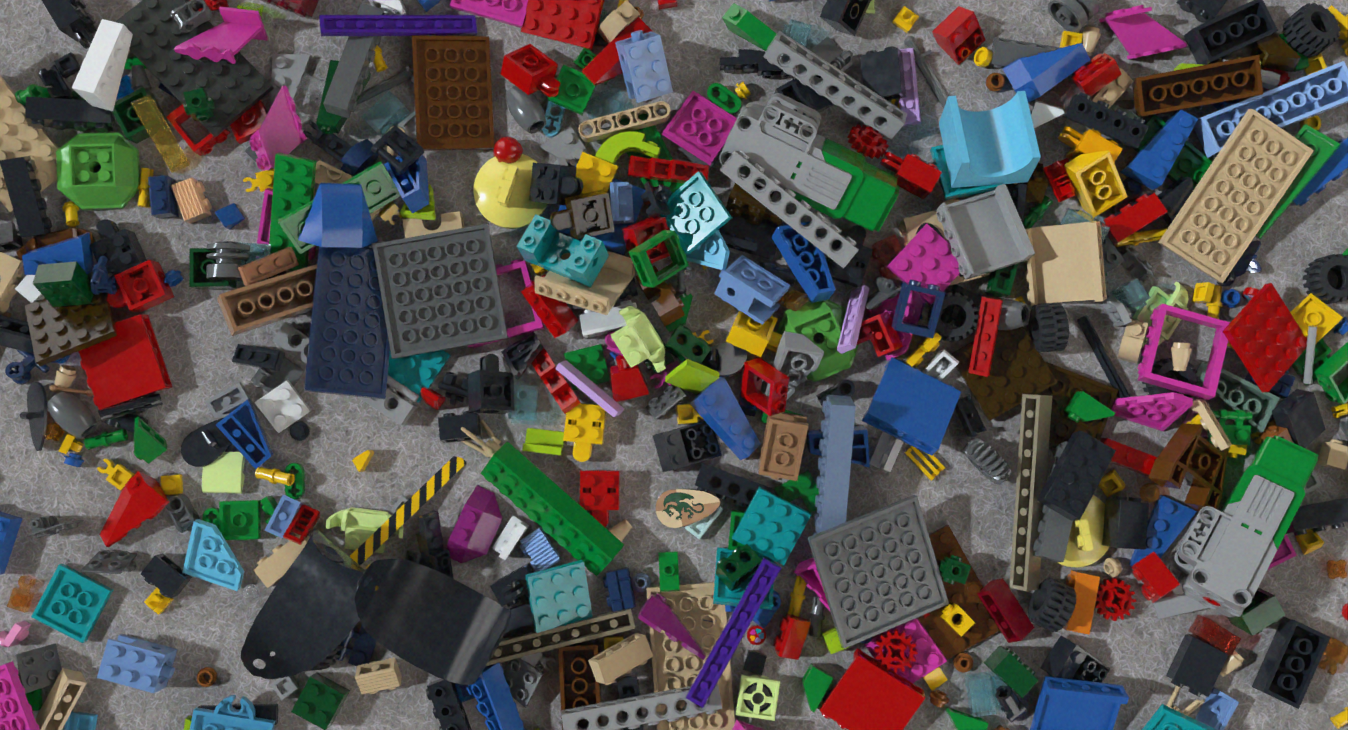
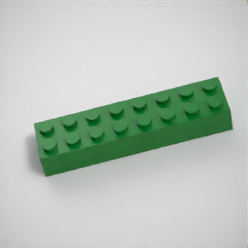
[480,441,624,576]

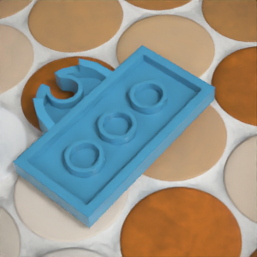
[190,695,275,730]

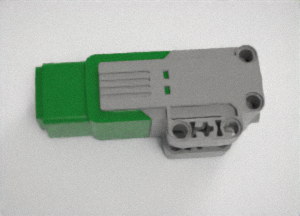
[719,93,899,232]
[1172,436,1319,617]

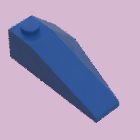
[1002,43,1090,103]

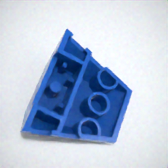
[298,183,378,248]

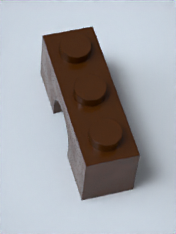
[635,265,685,327]

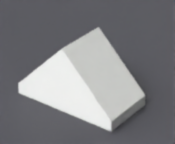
[1031,100,1064,128]
[922,350,959,381]

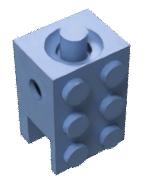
[615,30,673,103]
[714,255,790,325]
[97,634,177,693]

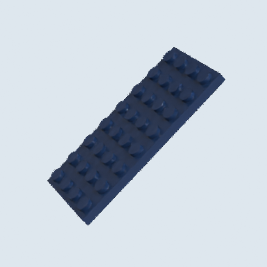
[304,244,390,400]

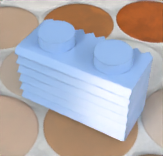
[520,527,562,571]

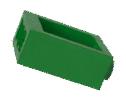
[629,230,689,288]
[1314,342,1348,404]

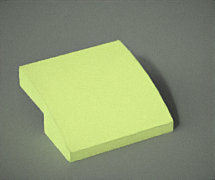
[202,452,245,494]

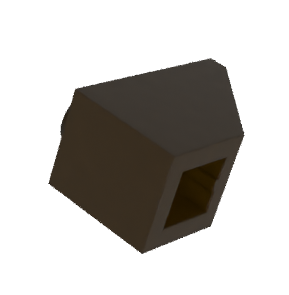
[1251,33,1301,72]
[1022,162,1048,203]

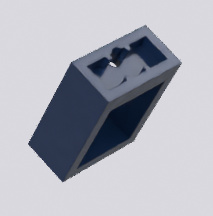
[891,279,945,338]

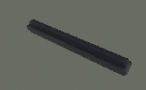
[1077,315,1131,398]

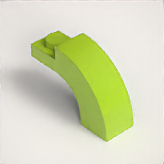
[595,131,660,165]

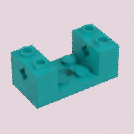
[516,214,609,288]

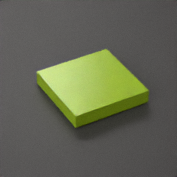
[665,359,719,395]

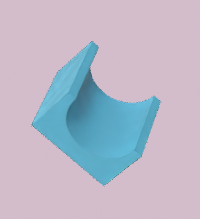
[939,91,1041,188]

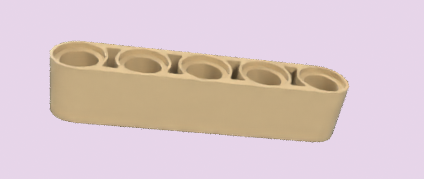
[579,101,670,142]

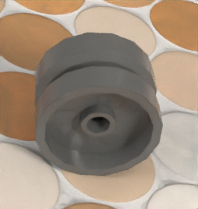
[1048,0,1099,32]

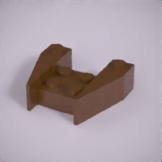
[1149,423,1229,511]

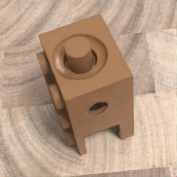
[758,412,808,481]

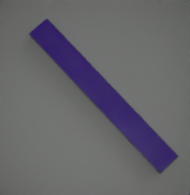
[319,15,478,36]
[686,558,781,708]

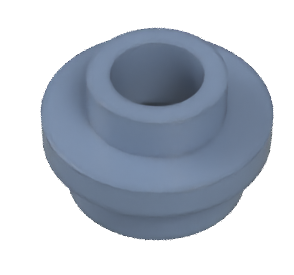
[632,573,651,592]

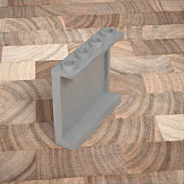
[936,184,1035,280]

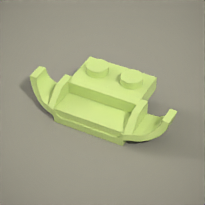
[1132,282,1188,348]
[611,306,666,373]
[326,507,404,553]

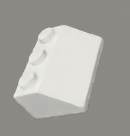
[579,300,637,339]

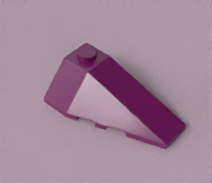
[638,593,706,660]

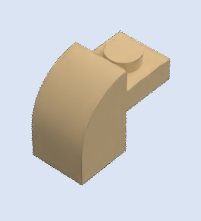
[597,0,640,44]
[1118,319,1148,364]

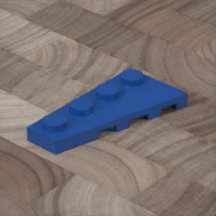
[1128,495,1197,566]

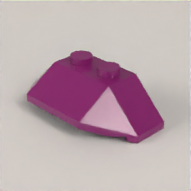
[447,485,503,563]

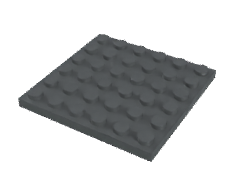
[373,224,508,359]
[808,495,949,649]

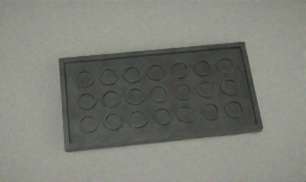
[115,0,274,137]

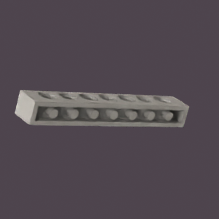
[763,31,907,139]
[720,150,858,268]
[272,321,417,425]
[561,684,722,730]

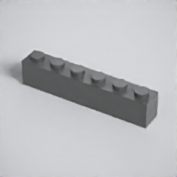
[323,3,385,118]
[991,37,1100,80]
[1033,441,1073,563]

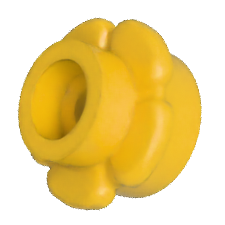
[735,82,751,99]

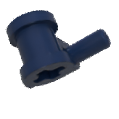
[90,256,117,295]
[5,350,50,385]

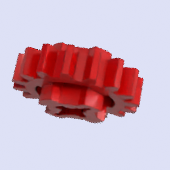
[847,124,889,159]
[1095,578,1136,621]
[874,628,918,673]

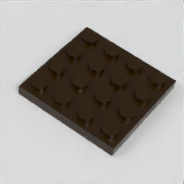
[25,293,118,367]
[950,327,1058,421]
[1018,362,1118,448]

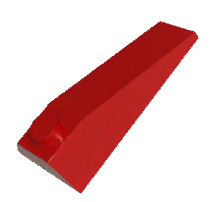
[582,17,652,85]
[99,471,169,548]

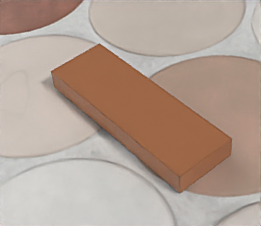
[238,247,299,286]

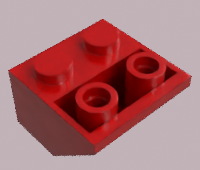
[932,6,986,65]
[1071,53,1122,96]
[773,613,811,660]

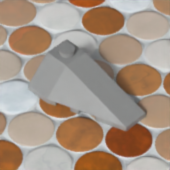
[765,331,824,401]
[1153,575,1208,619]

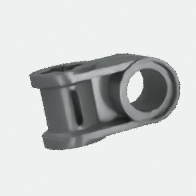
[170,0,212,33]
[166,494,200,533]

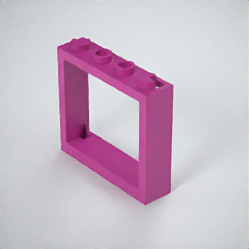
[468,259,545,349]
[1137,304,1230,400]

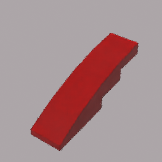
[628,156,709,183]
[531,343,581,414]

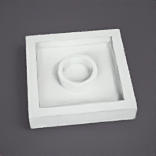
[255,380,311,433]

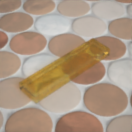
[131,95,190,173]

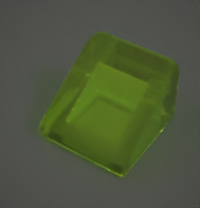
[237,2,264,17]

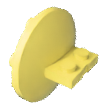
[473,154,548,229]
[1058,495,1109,567]

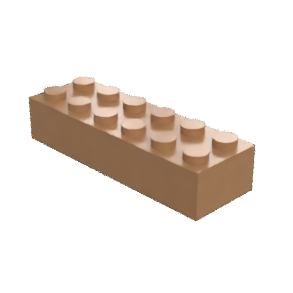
[217,264,317,336]

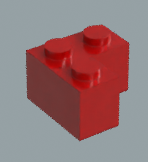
[856,311,903,357]
[1131,552,1180,603]

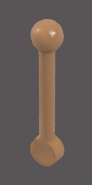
[49,385,93,397]

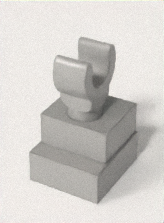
[521,652,556,671]

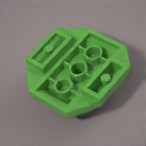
[56,132,140,210]
[776,300,859,382]

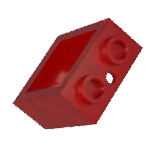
[166,104,230,156]
[741,358,789,416]

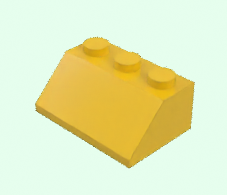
[1064,150,1128,217]

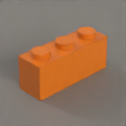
[1063,570,1100,635]

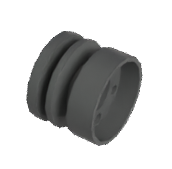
[207,241,250,281]

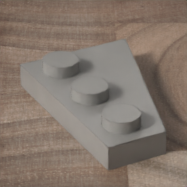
[270,54,312,108]

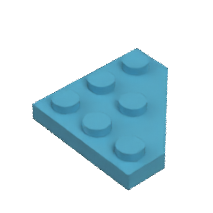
[685,230,730,270]
[182,519,244,591]

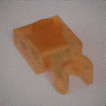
[777,289,809,312]
[7,575,36,613]
[1318,637,1348,675]

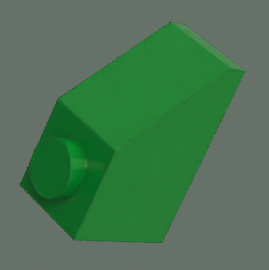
[1064,391,1115,422]
[133,417,167,464]
[946,707,989,730]

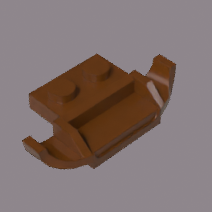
[16,227,96,261]

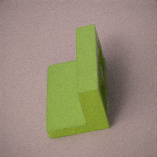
[522,428,564,455]

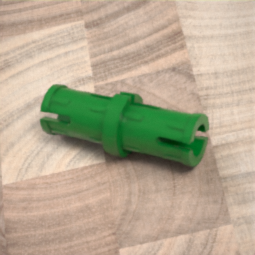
[1022,195,1053,229]
[84,429,128,450]

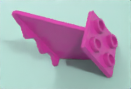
[1099,5,1187,59]
[174,7,268,64]
[249,85,307,171]

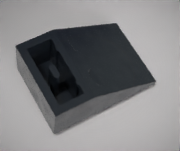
[774,75,835,118]
[652,421,722,472]
[1040,636,1110,683]

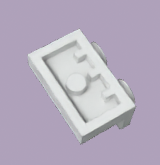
[870,432,903,472]
[492,516,529,560]

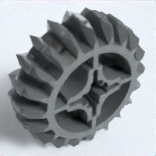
[963,438,1012,485]

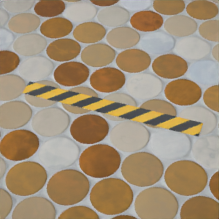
[349,456,466,566]

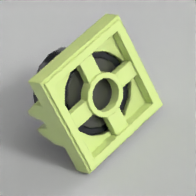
[736,674,780,721]

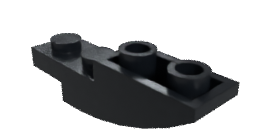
[719,49,792,79]
[416,510,454,579]

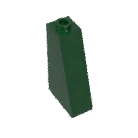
[316,59,371,134]

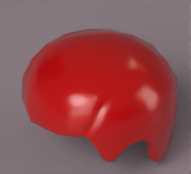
[493,136,523,164]

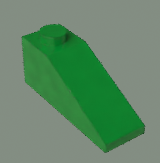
[722,3,777,51]

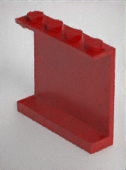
[78,314,172,410]
[819,648,926,730]

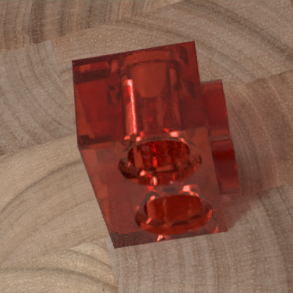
[872,234,902,279]
[1189,615,1241,656]

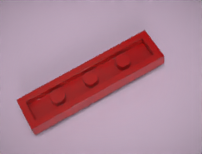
[968,296,1003,377]

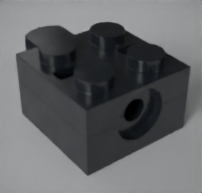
[42,0,97,49]
[529,162,583,205]
[90,219,147,277]
[826,225,873,288]
[468,354,515,415]
[490,563,534,607]

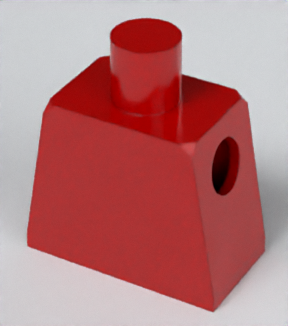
[610,355,649,402]

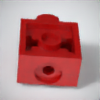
[500,44,561,97]
[880,152,942,199]
[621,217,670,263]
[107,260,175,313]
[580,470,620,527]

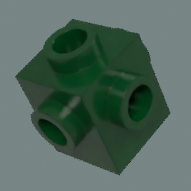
[183,87,215,121]
[938,555,971,585]

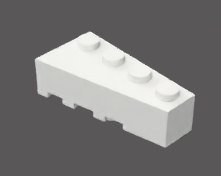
[72,19,133,111]

